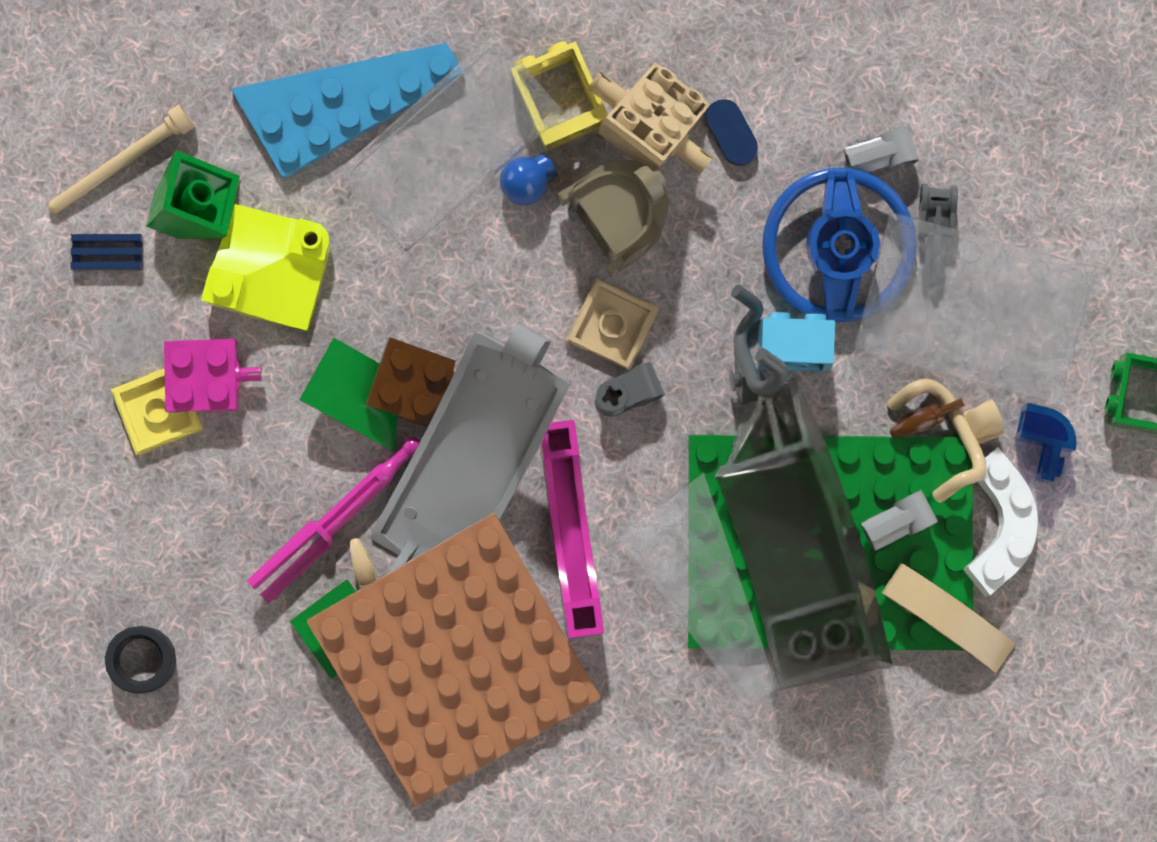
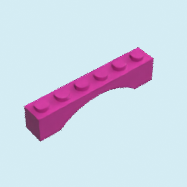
[540,420,604,639]

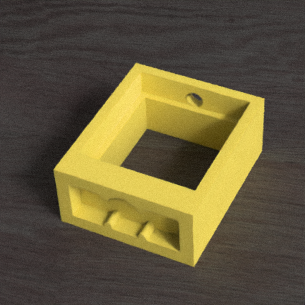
[511,41,608,152]

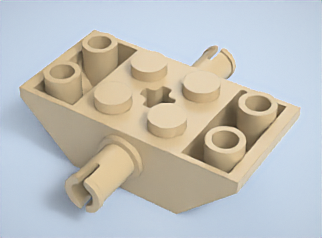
[588,62,713,175]

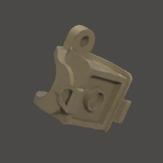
[557,159,669,278]

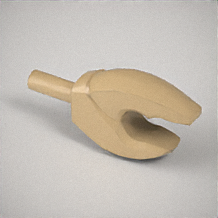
[350,538,378,589]

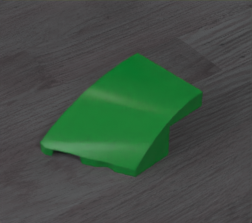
[299,337,397,452]

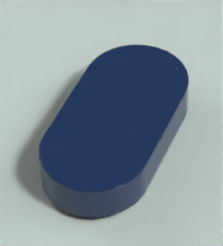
[706,99,758,166]

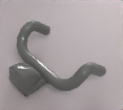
[729,284,789,405]

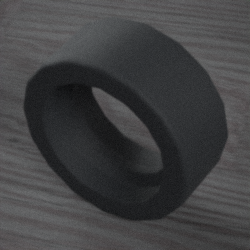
[105,626,176,694]

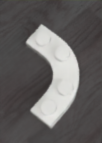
[963,447,1038,597]

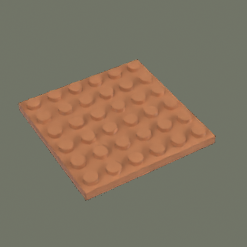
[307,512,601,806]

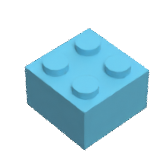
[757,312,835,372]

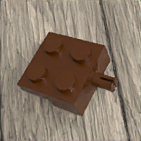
[365,337,456,428]

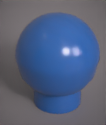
[500,152,558,205]

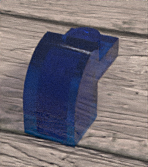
[1015,403,1077,484]

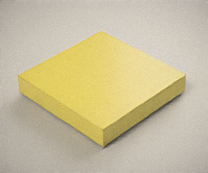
[111,369,203,456]

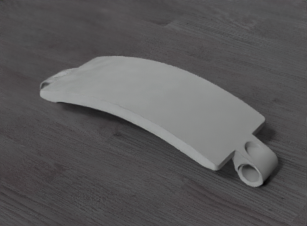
[371,323,570,573]

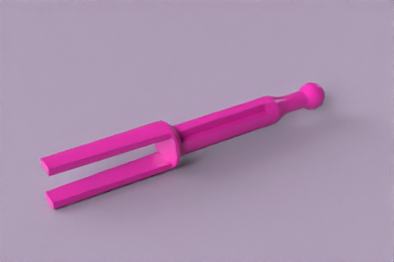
[247,437,420,604]

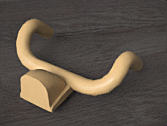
[887,379,1004,503]

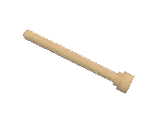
[48,104,195,214]

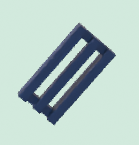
[70,234,143,270]

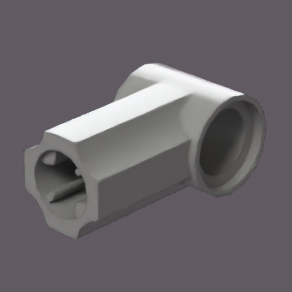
[844,126,919,174]
[860,490,938,551]

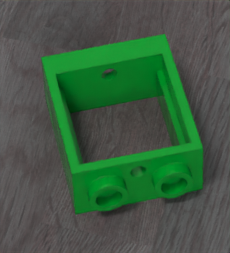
[1104,352,1157,434]

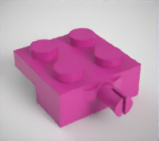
[164,339,262,413]

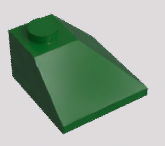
[146,150,240,239]

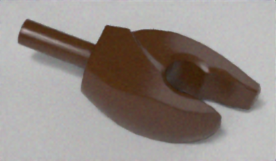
[890,398,965,438]

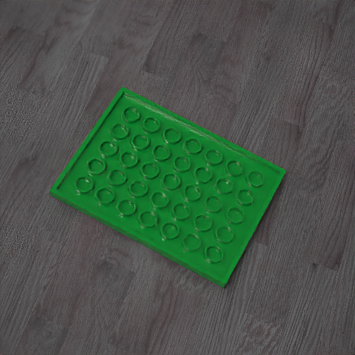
[688,435,973,650]

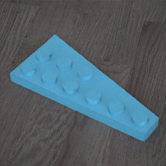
[231,43,465,180]

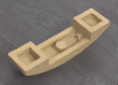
[882,564,1015,673]

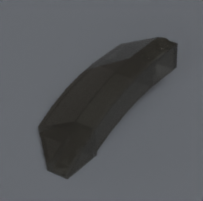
[714,378,893,690]

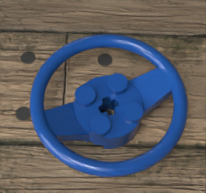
[762,167,916,323]

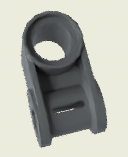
[595,362,665,417]

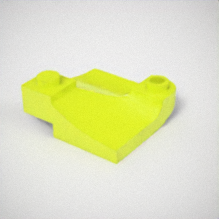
[201,204,331,332]

